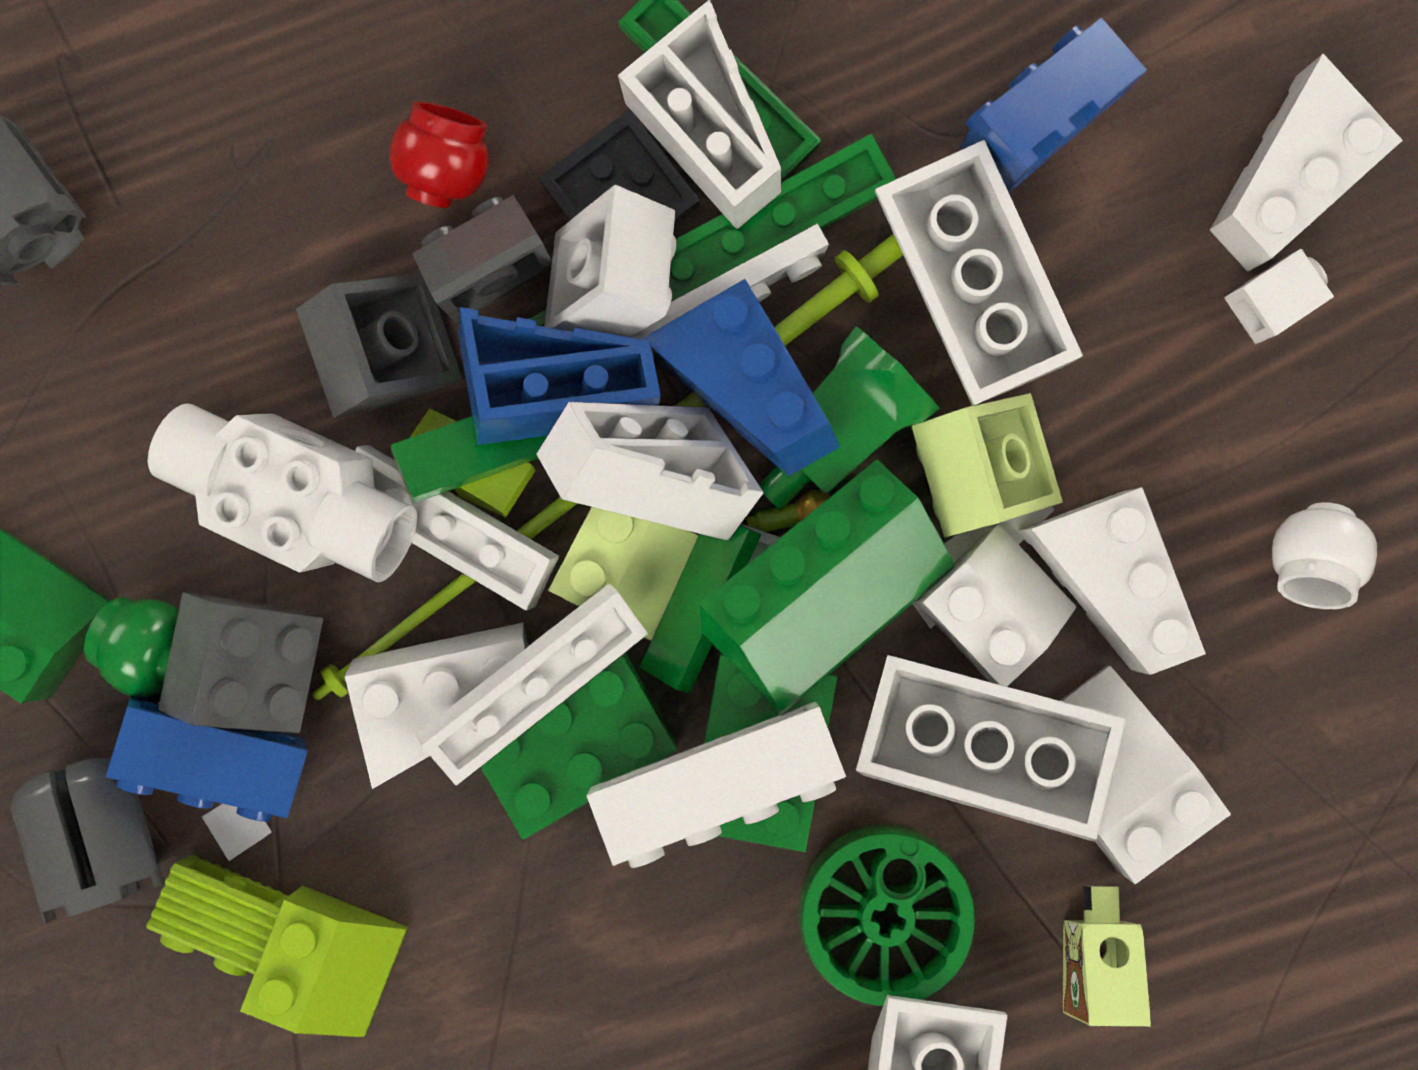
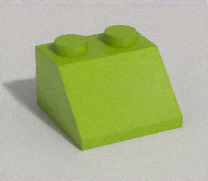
[240,885,408,1037]

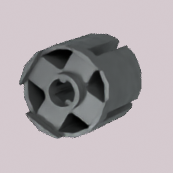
[0,116,86,286]
[10,758,164,924]

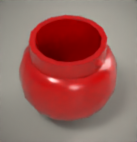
[389,101,489,208]

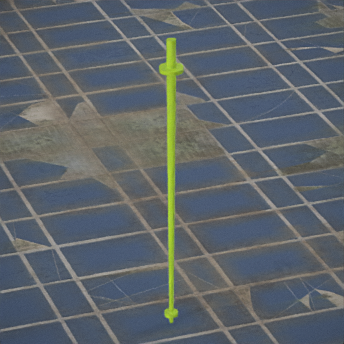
[313,234,903,700]

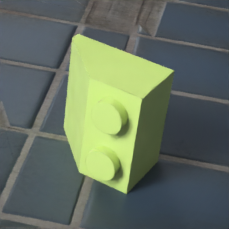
[912,393,1063,538]
[548,507,698,640]

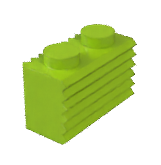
[147,854,289,976]

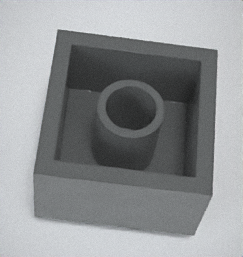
[158,593,324,733]

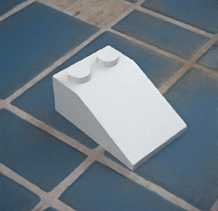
[1059,665,1231,884]

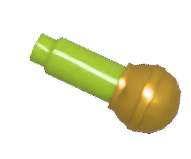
[747,489,830,533]

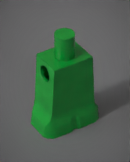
[758,326,940,511]

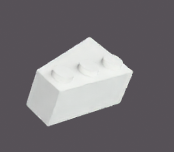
[618,0,781,229]
[1210,54,1403,272]
[537,402,764,541]
[1018,487,1206,675]
[345,623,528,789]

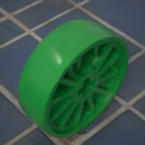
[798,824,975,1006]

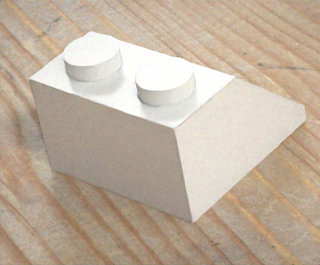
[544,185,676,337]
[915,523,1076,687]
[868,995,1007,1070]

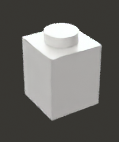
[1224,249,1334,344]

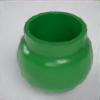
[84,597,179,697]

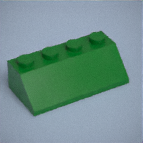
[699,460,955,715]
[0,528,111,704]

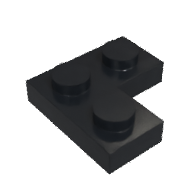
[538,109,700,225]

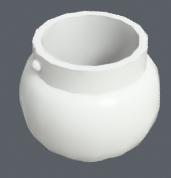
[1272,503,1377,609]

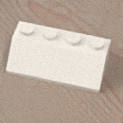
[875,140,1083,406]

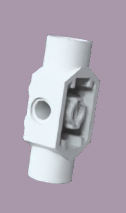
[148,403,417,582]

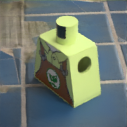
[1063,886,1151,1027]

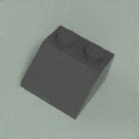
[412,195,552,323]
[296,273,463,419]

